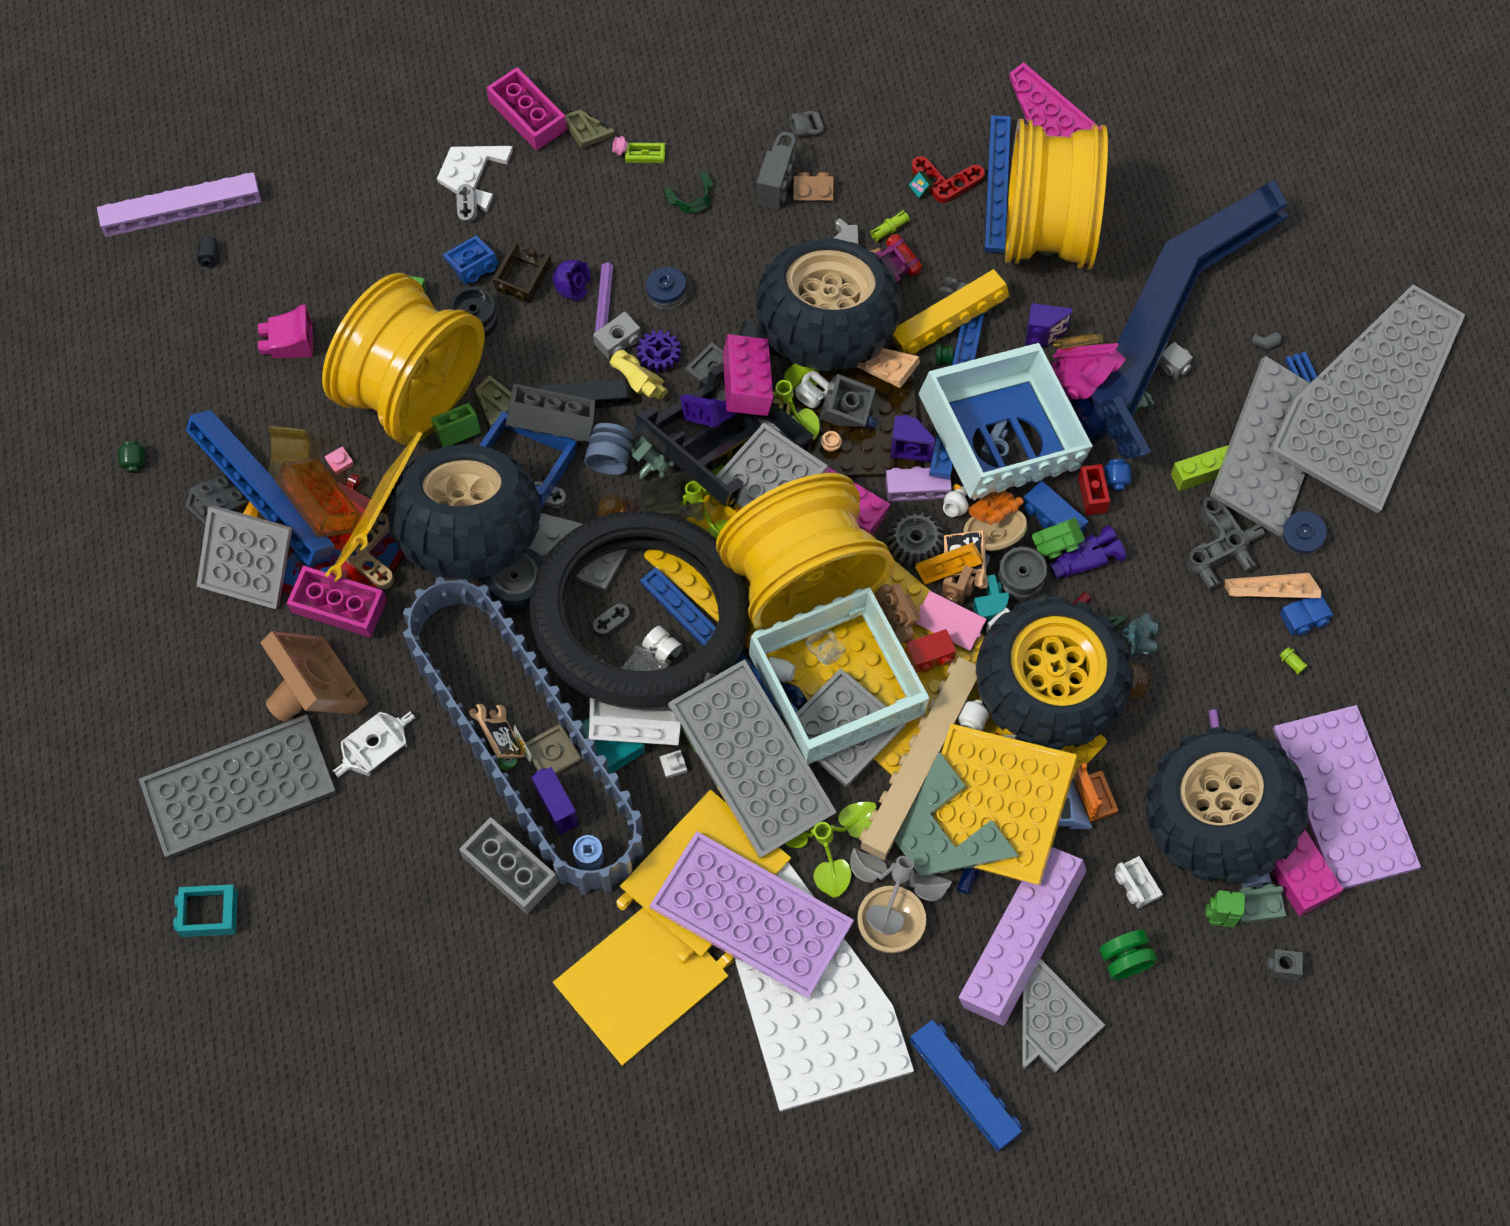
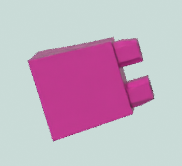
[258,304,313,358]

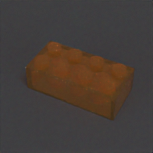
[275,459,361,537]

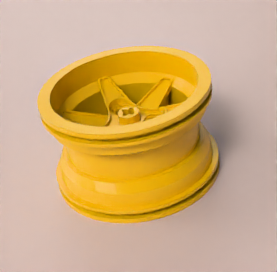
[1005,119,1108,269]
[322,273,485,445]
[716,473,894,631]

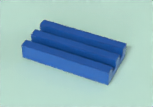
[1285,352,1317,383]

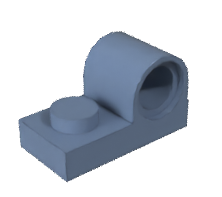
[980,420,1009,466]

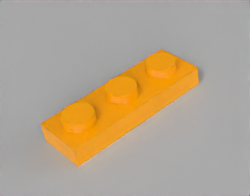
[916,542,983,585]

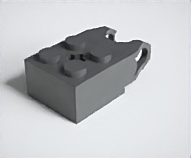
[757,132,795,210]

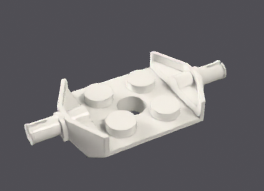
[333,711,415,778]

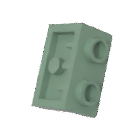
[1239,884,1286,924]

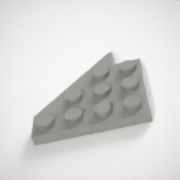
[1022,959,1105,1073]

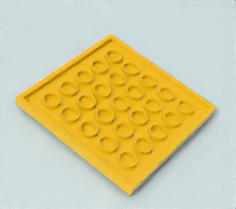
[932,724,1078,886]

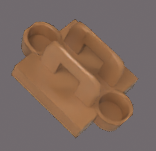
[875,584,921,643]

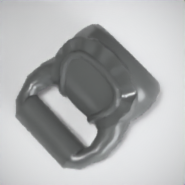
[789,111,825,138]

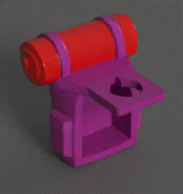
[875,233,923,283]

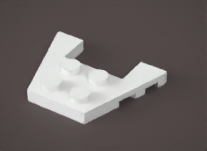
[437,146,513,212]

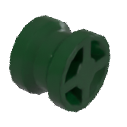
[935,344,953,366]

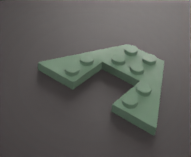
[895,752,1020,877]

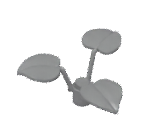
[850,848,952,935]

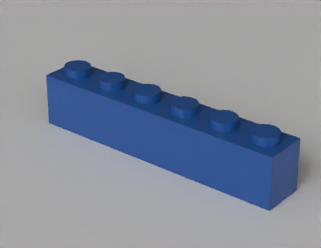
[910,1019,1022,1152]

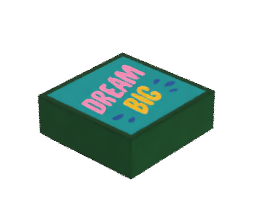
[908,171,934,199]

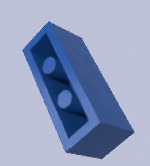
[1022,481,1088,533]

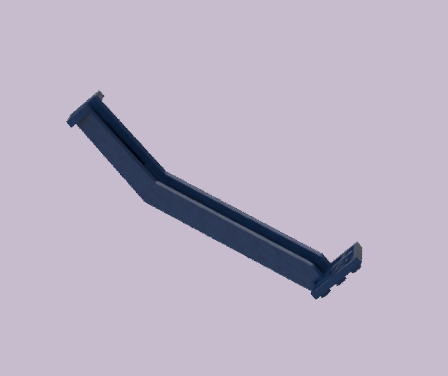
[1092,180,1289,460]

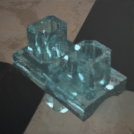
[1122,613,1158,656]

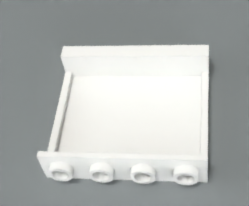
[589,698,680,745]

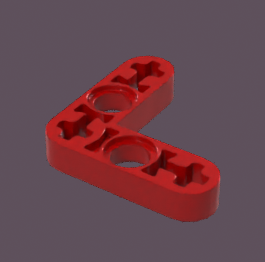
[912,156,985,203]

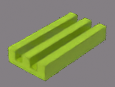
[625,143,665,163]

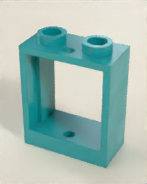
[173,884,238,937]

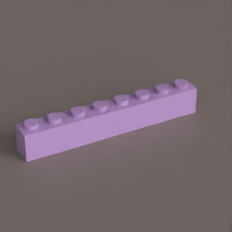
[97,172,262,237]

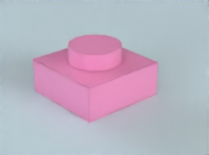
[325,446,354,475]

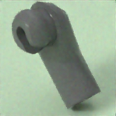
[1251,332,1282,350]

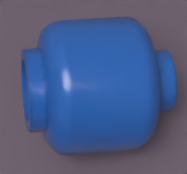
[1104,459,1132,491]

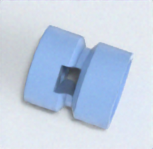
[573,835,604,871]

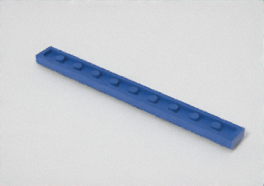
[929,313,984,480]
[640,567,799,725]

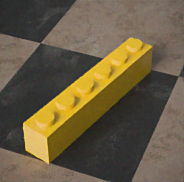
[892,269,1009,355]

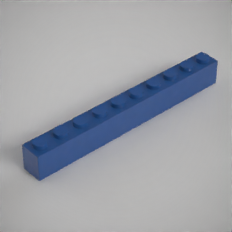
[186,410,335,567]

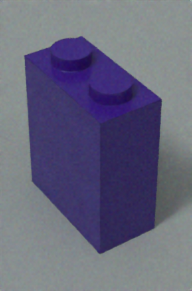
[531,767,579,835]

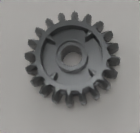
[887,510,944,566]

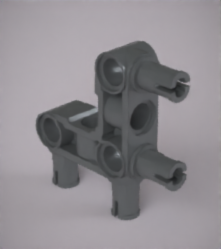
[1187,496,1265,591]

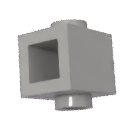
[1158,342,1193,379]

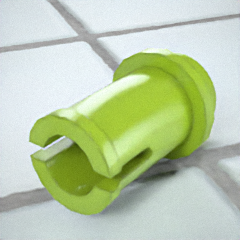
[1280,647,1308,675]

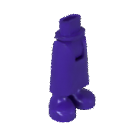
[1049,525,1126,579]

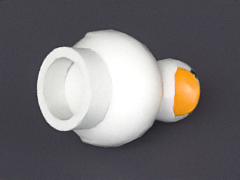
[943,484,969,517]

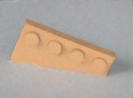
[856,348,920,388]
[1225,573,1321,598]

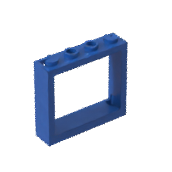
[479,411,577,507]

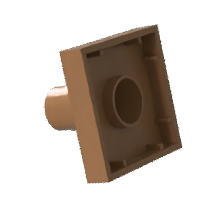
[260,631,368,722]

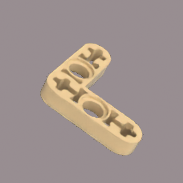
[342,513,394,589]

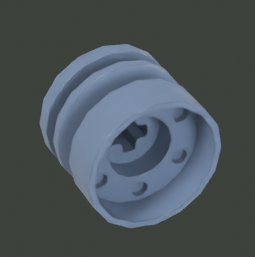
[584,423,634,475]

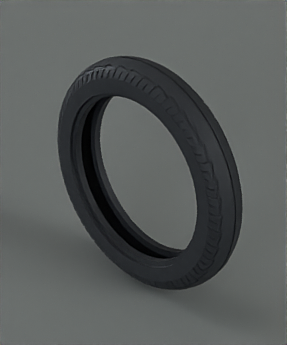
[530,510,751,710]

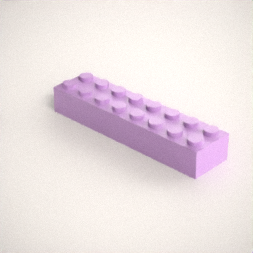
[959,847,1087,1026]

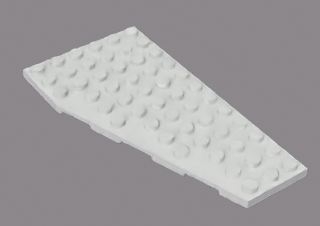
[734,862,914,1112]

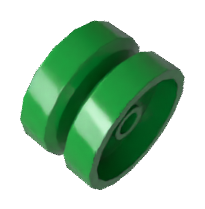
[1099,929,1159,981]

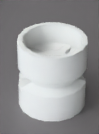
[642,626,683,666]

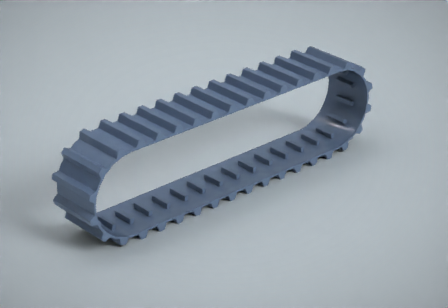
[403,577,645,895]

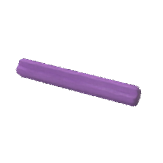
[595,262,613,332]

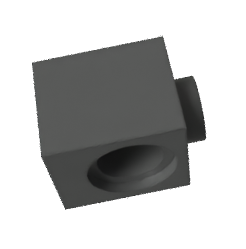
[1267,949,1303,980]

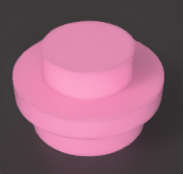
[612,136,627,156]

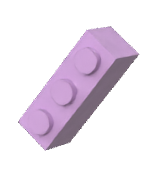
[885,467,951,502]

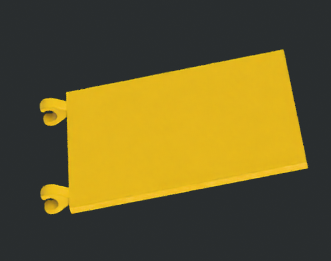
[325,431,422,582]
[616,790,791,963]
[553,908,734,1066]

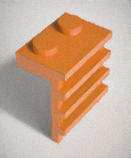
[1073,763,1119,822]

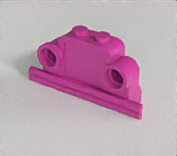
[1051,343,1126,400]

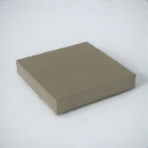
[525,724,582,775]

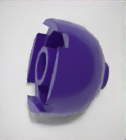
[553,260,591,301]

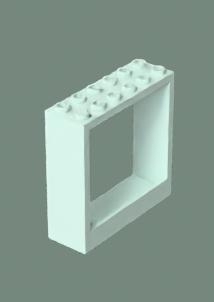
[749,587,929,764]

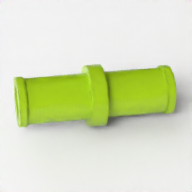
[870,210,910,242]

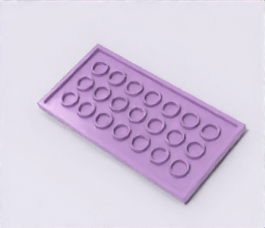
[1273,705,1421,889]
[650,831,854,999]

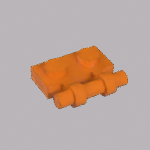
[968,490,1023,525]

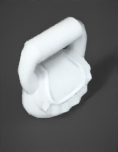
[795,371,830,408]

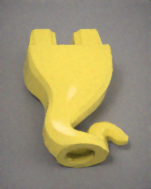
[610,350,668,400]

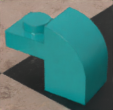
[973,574,1009,624]

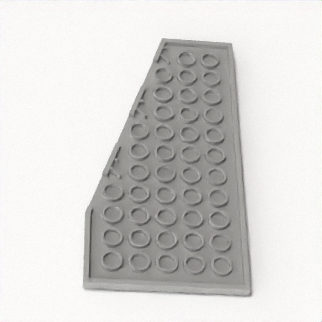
[1269,285,1465,513]

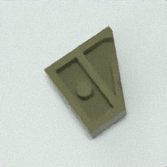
[475,375,511,427]

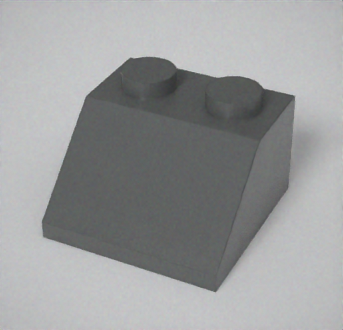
[819,374,876,427]

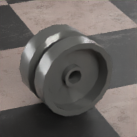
[997,547,1047,602]

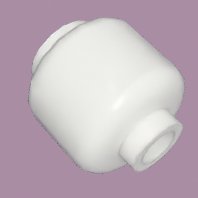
[958,700,990,731]

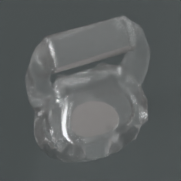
[806,629,846,665]

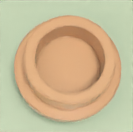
[821,431,842,451]

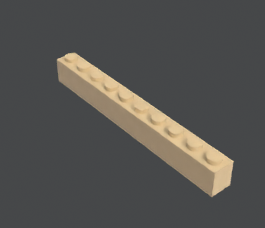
[859,657,978,861]

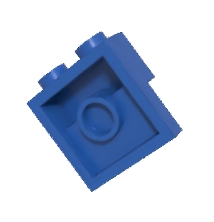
[443,235,499,285]

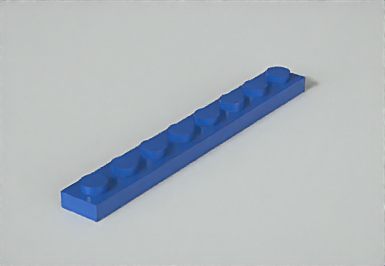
[984,115,1011,253]

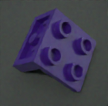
[680,394,737,427]

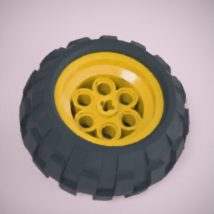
[976,596,1133,750]

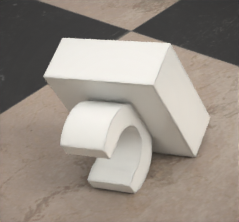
[659,750,687,779]

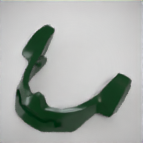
[664,171,713,213]

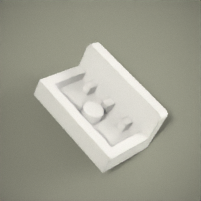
[1115,856,1163,909]

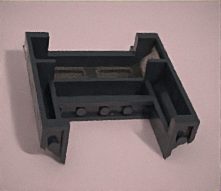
[629,363,814,510]

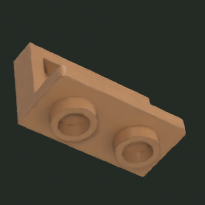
[794,172,833,201]
[942,565,975,606]

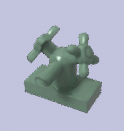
[632,435,675,481]

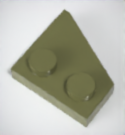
[565,110,615,148]

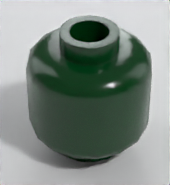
[117,441,146,473]

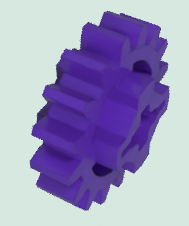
[637,329,681,373]

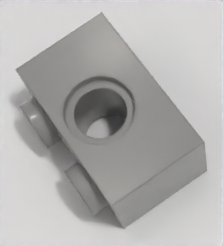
[593,312,641,360]

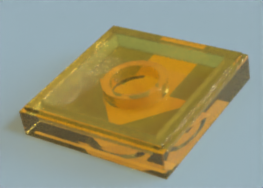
[1053,334,1103,349]

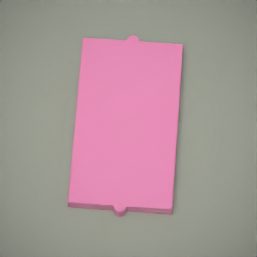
[915,591,987,651]

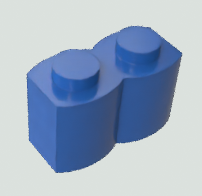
[1280,594,1333,636]

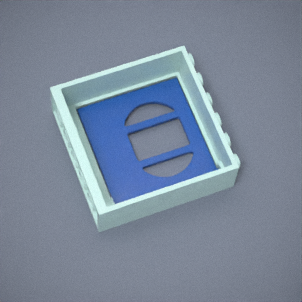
[919,343,1092,498]

